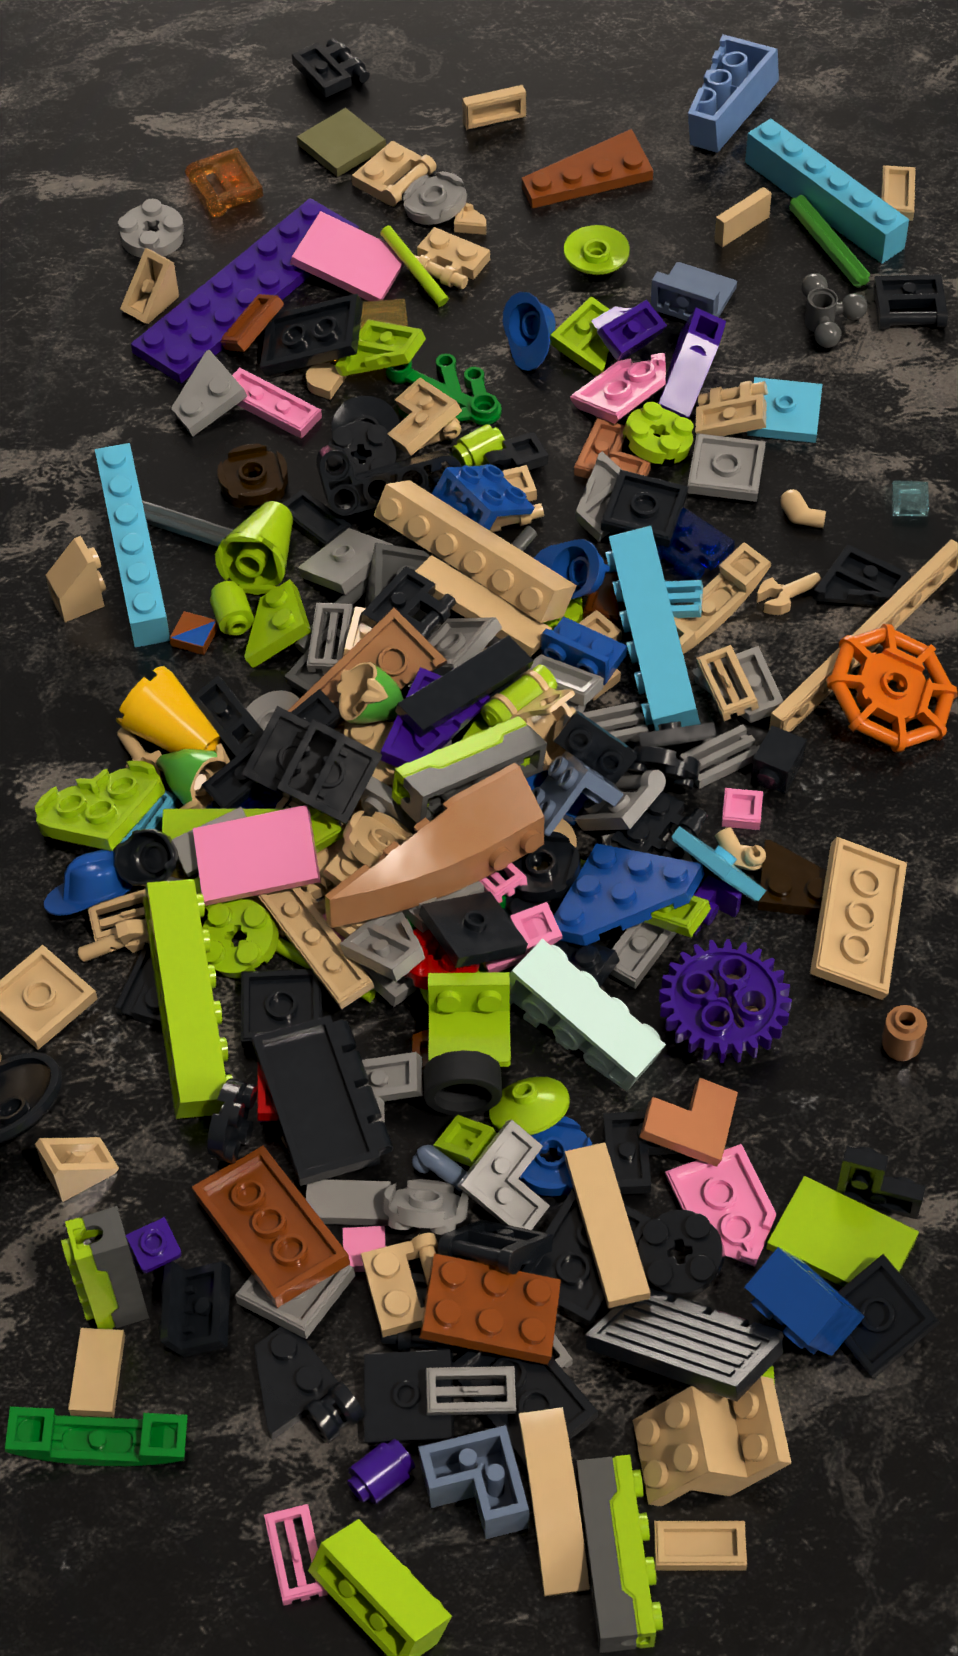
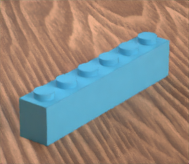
[745,119,909,264]
[95,443,170,647]
[605,526,700,731]

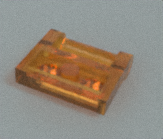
[185,148,263,217]

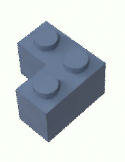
[419,1425,529,1539]

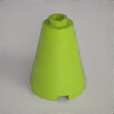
[215,501,293,595]

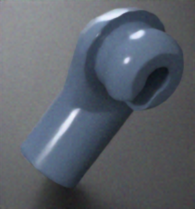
[412,1145,467,1192]

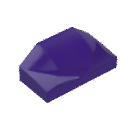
[591,300,667,360]

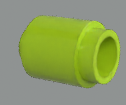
[452,424,505,467]
[210,581,254,635]

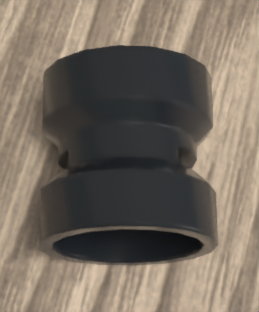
[303,1381,364,1443]

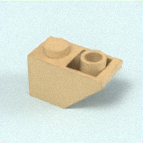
[46,536,106,622]

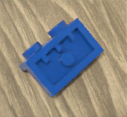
[541,616,627,685]

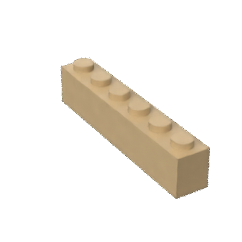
[373,480,577,623]

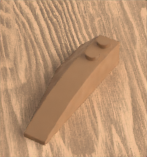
[325,763,544,928]

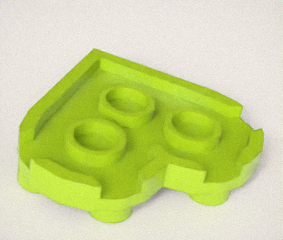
[35,761,165,851]

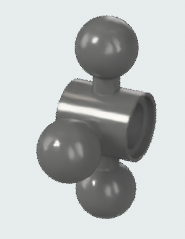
[801,273,868,348]

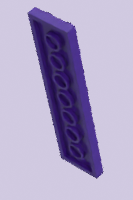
[131,198,359,384]

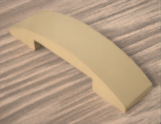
[674,542,771,654]
[518,1407,589,1597]

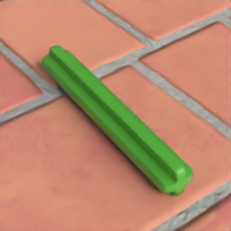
[790,195,870,288]

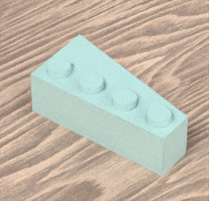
[510,938,666,1091]

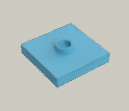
[747,377,823,443]
[671,826,767,901]

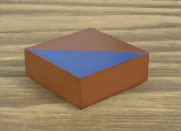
[170,611,218,655]

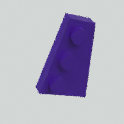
[380,667,490,767]

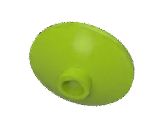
[564,225,630,275]
[489,1077,570,1135]

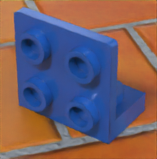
[432,464,535,530]

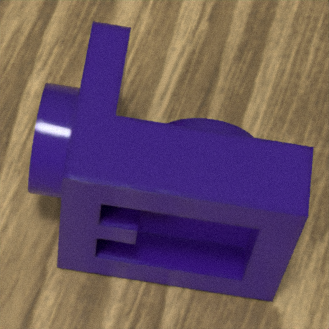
[693,875,742,936]
[126,1217,181,1273]

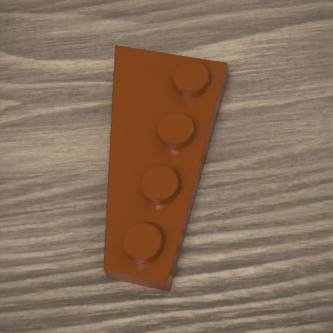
[522,129,653,208]

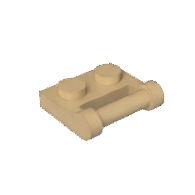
[352,141,437,206]
[361,1233,438,1337]

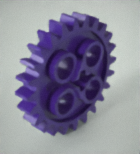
[659,939,792,1063]

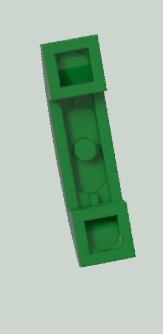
[5,1407,188,1466]

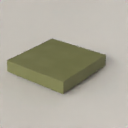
[297,108,386,177]

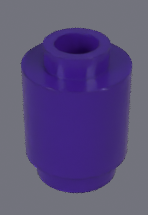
[347,1439,415,1505]

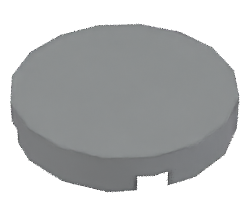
[403,172,467,225]

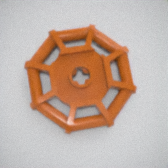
[826,624,958,753]

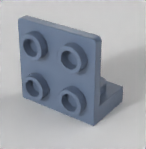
[651,262,737,321]
[532,750,624,837]

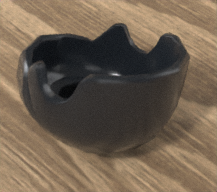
[114,829,178,887]

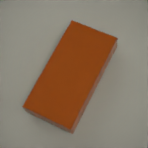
[221,294,284,352]

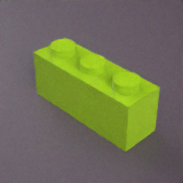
[308,1519,452,1656]

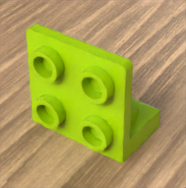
[428,972,511,1067]

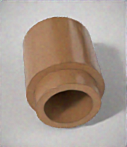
[882,1005,927,1061]

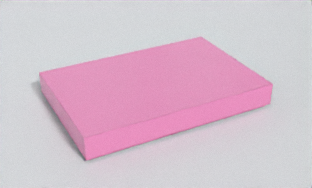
[291,211,405,306]
[193,805,321,906]

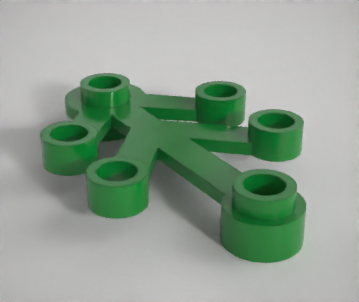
[385,353,502,425]

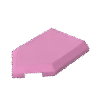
[570,353,666,424]
[665,1144,776,1267]

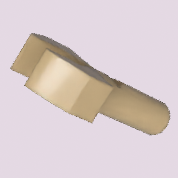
[756,573,821,615]
[117,728,164,780]
[78,919,149,962]

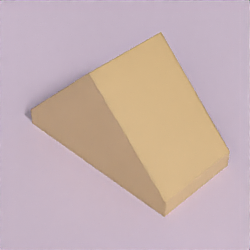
[120,248,179,324]
[35,1137,119,1202]

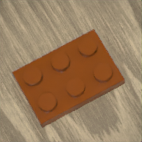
[420,1253,561,1365]

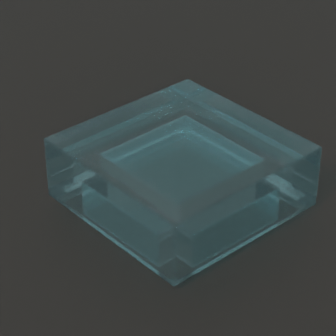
[891,481,929,517]

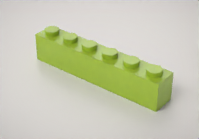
[143,879,233,1119]

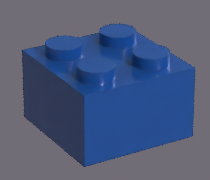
[745,1247,865,1356]

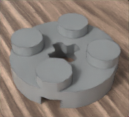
[118,199,184,257]
[383,1179,469,1235]

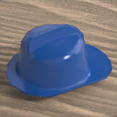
[503,292,556,371]
[534,539,610,599]
[44,849,133,916]

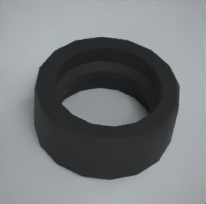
[423,1050,502,1116]

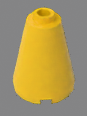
[116,666,221,752]

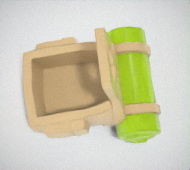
[481,664,576,771]

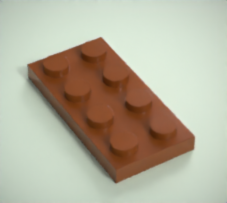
[192,1146,351,1308]

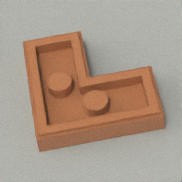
[574,418,651,479]
[639,1078,738,1167]

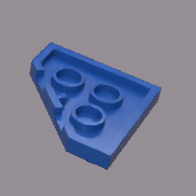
[554,843,705,946]

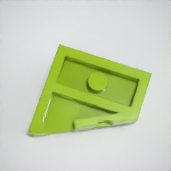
[550,297,610,377]
[335,319,426,376]
[244,579,312,668]

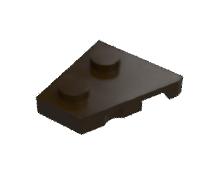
[758,839,826,917]

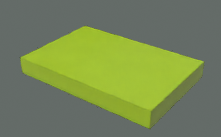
[766,1176,919,1287]

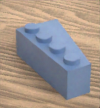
[688,34,779,153]

